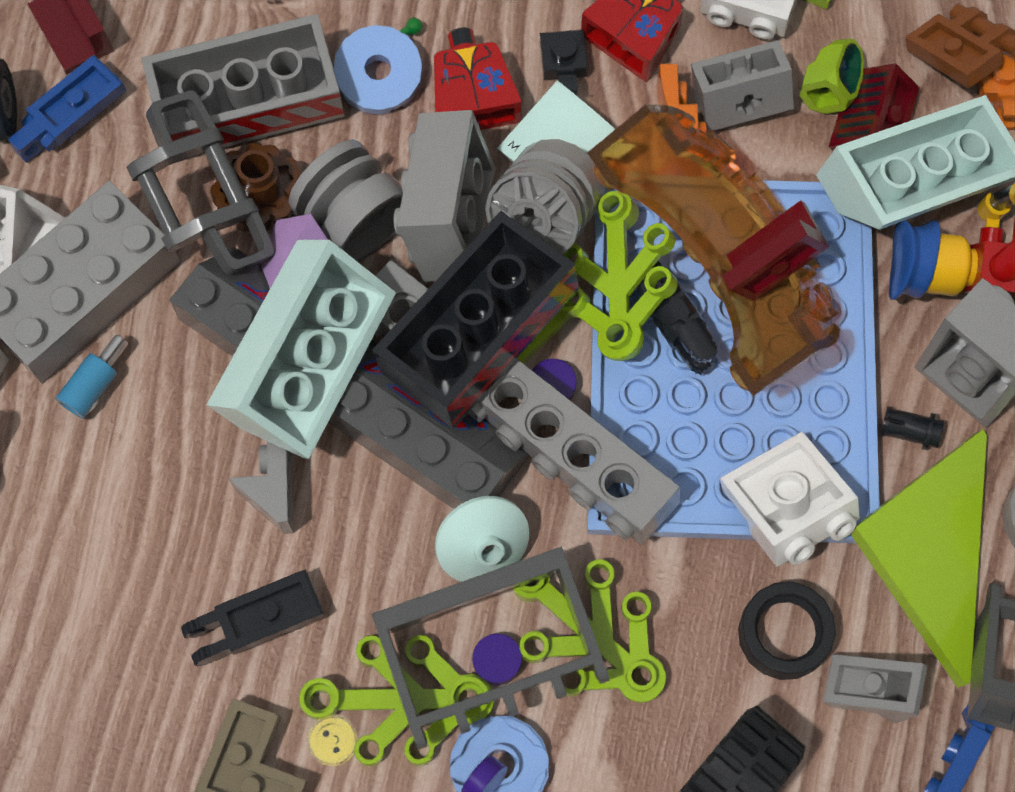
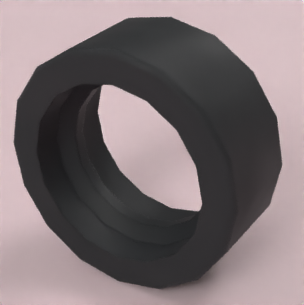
[738,582,836,680]

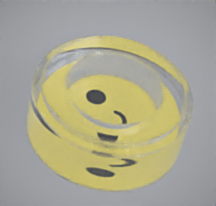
[307,714,358,766]

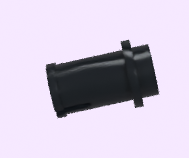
[880,406,944,450]

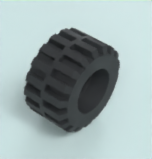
[679,705,806,792]

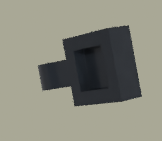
[540,30,588,96]

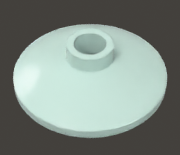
[435,496,529,582]

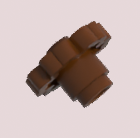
[210,143,302,232]

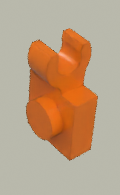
[978,54,1015,130]

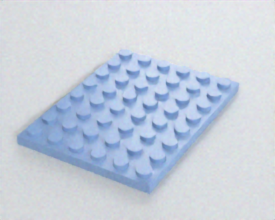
[587,175,879,543]

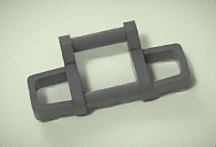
[126,90,274,275]

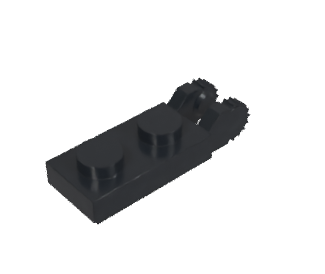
[181,570,325,667]

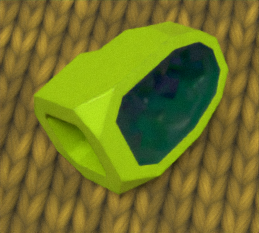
[799,39,864,114]

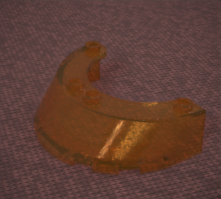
[587,104,841,396]

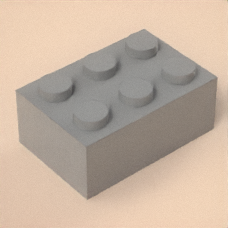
[393,110,496,282]
[914,278,1015,429]

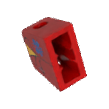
[581,0,683,83]
[434,27,521,130]

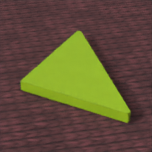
[850,429,987,687]

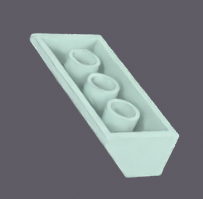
[816,95,1015,230]
[206,240,396,459]

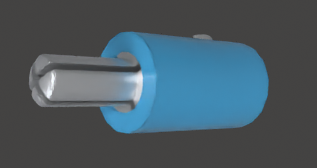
[55,335,128,419]

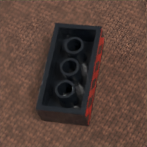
[372,211,578,429]

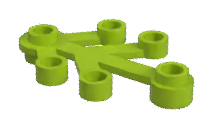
[561,191,677,361]
[512,559,666,703]
[299,635,494,767]

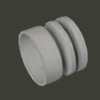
[288,139,403,262]
[485,139,604,255]

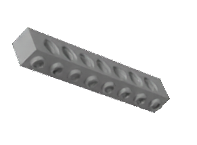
[373,260,680,545]

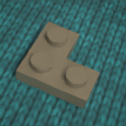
[194,698,309,792]

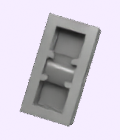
[691,40,794,132]

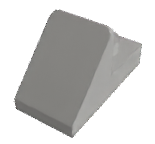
[229,441,294,534]
[823,654,928,723]

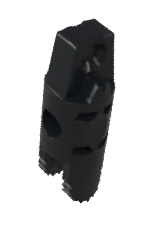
[636,261,718,375]

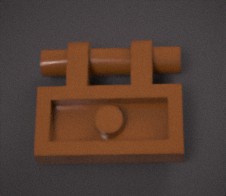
[905,4,1015,89]

